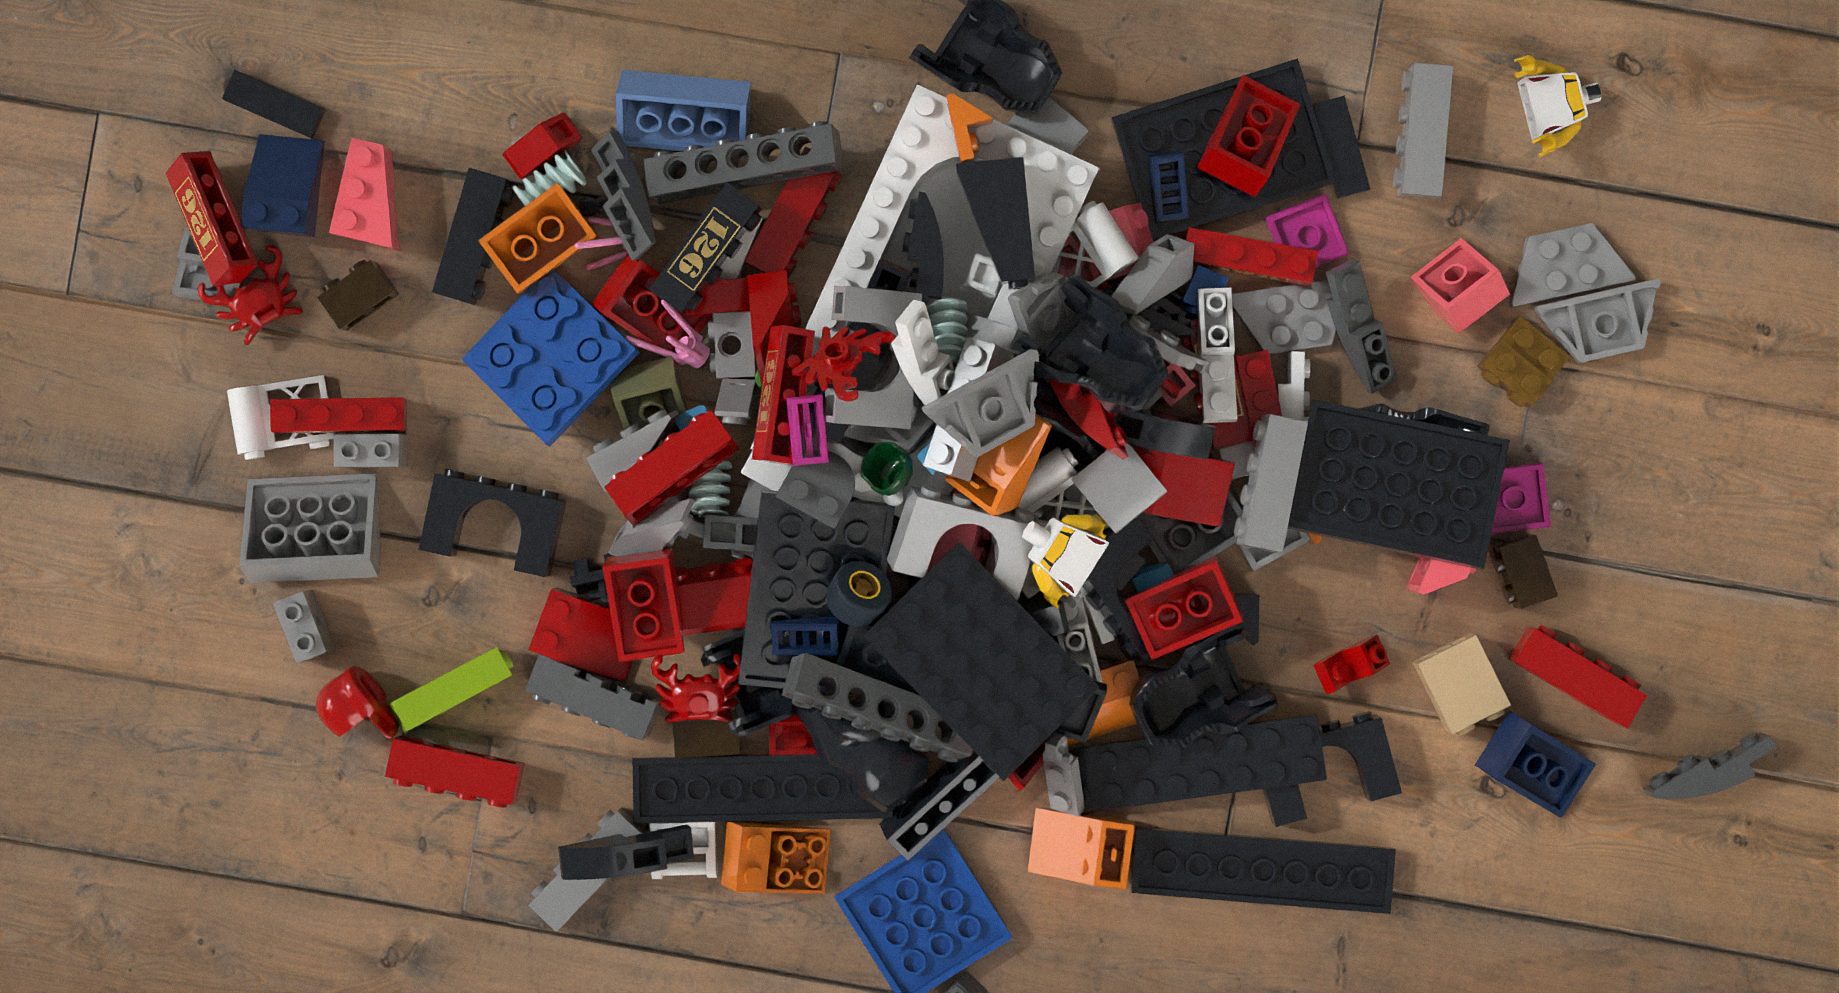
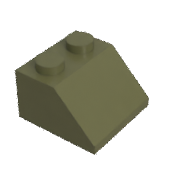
[611,356,688,434]

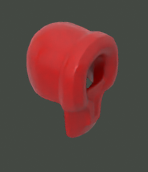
[316,666,399,739]

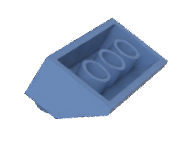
[616,70,751,157]

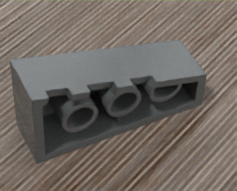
[525,654,664,740]

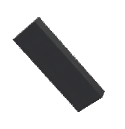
[222,70,325,139]
[1313,95,1371,199]

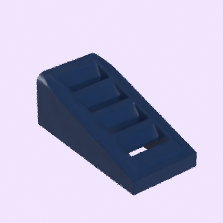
[1148,151,1189,222]
[771,617,842,656]

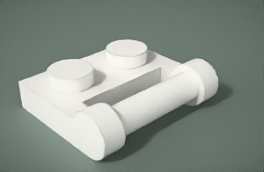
[650,822,718,879]

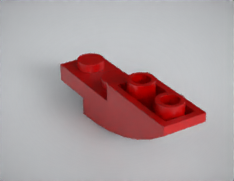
[1049,379,1129,460]

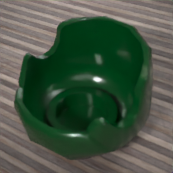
[860,441,913,496]

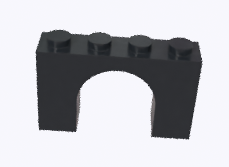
[418,469,566,577]
[1083,516,1154,664]
[1263,711,1402,827]

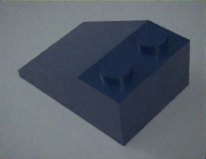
[241,134,325,237]
[1475,710,1596,818]

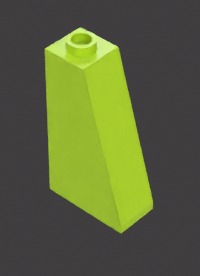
[389,647,514,734]

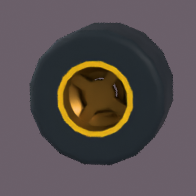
[826,561,892,627]

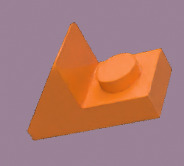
[946,93,993,163]

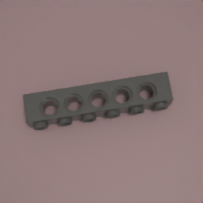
[644,121,844,204]
[782,653,972,762]

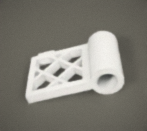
[1052,201,1139,288]
[227,375,335,460]
[1019,446,1109,530]

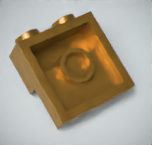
[1477,316,1571,408]

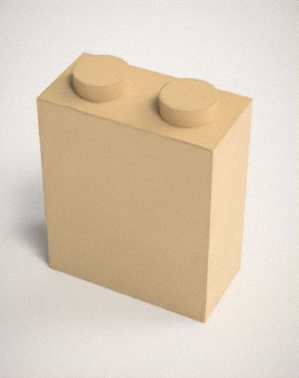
[1412,633,1511,736]

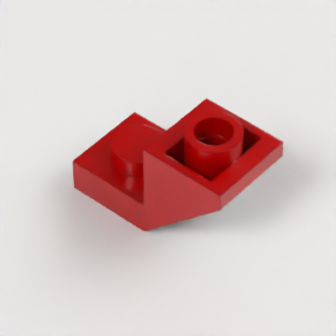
[502,112,583,180]
[1313,634,1390,695]

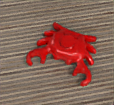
[197,244,303,346]
[791,326,896,402]
[651,654,741,723]

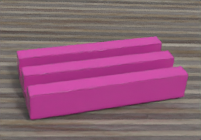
[787,395,829,466]

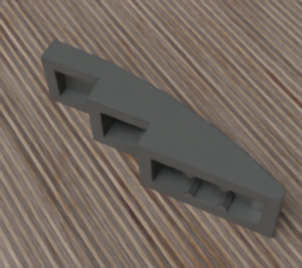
[591,130,656,261]

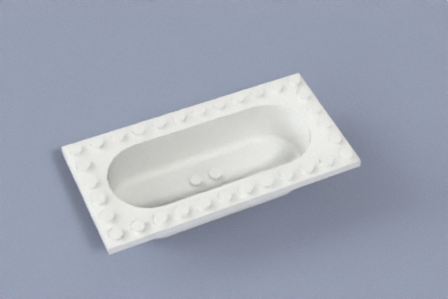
[750,85,1099,517]

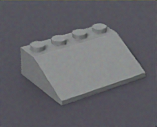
[239,473,380,583]

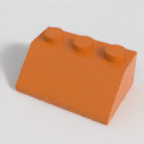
[478,183,599,294]
[1067,658,1140,746]

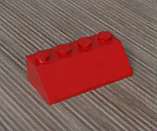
[676,558,753,636]

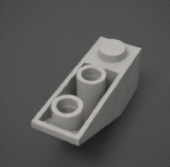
[1111,234,1195,315]
[715,378,757,426]
[586,409,679,492]
[608,498,695,556]

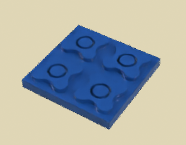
[462,269,640,447]
[834,828,1013,993]

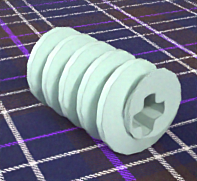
[512,149,587,206]
[927,298,968,370]
[689,455,733,518]

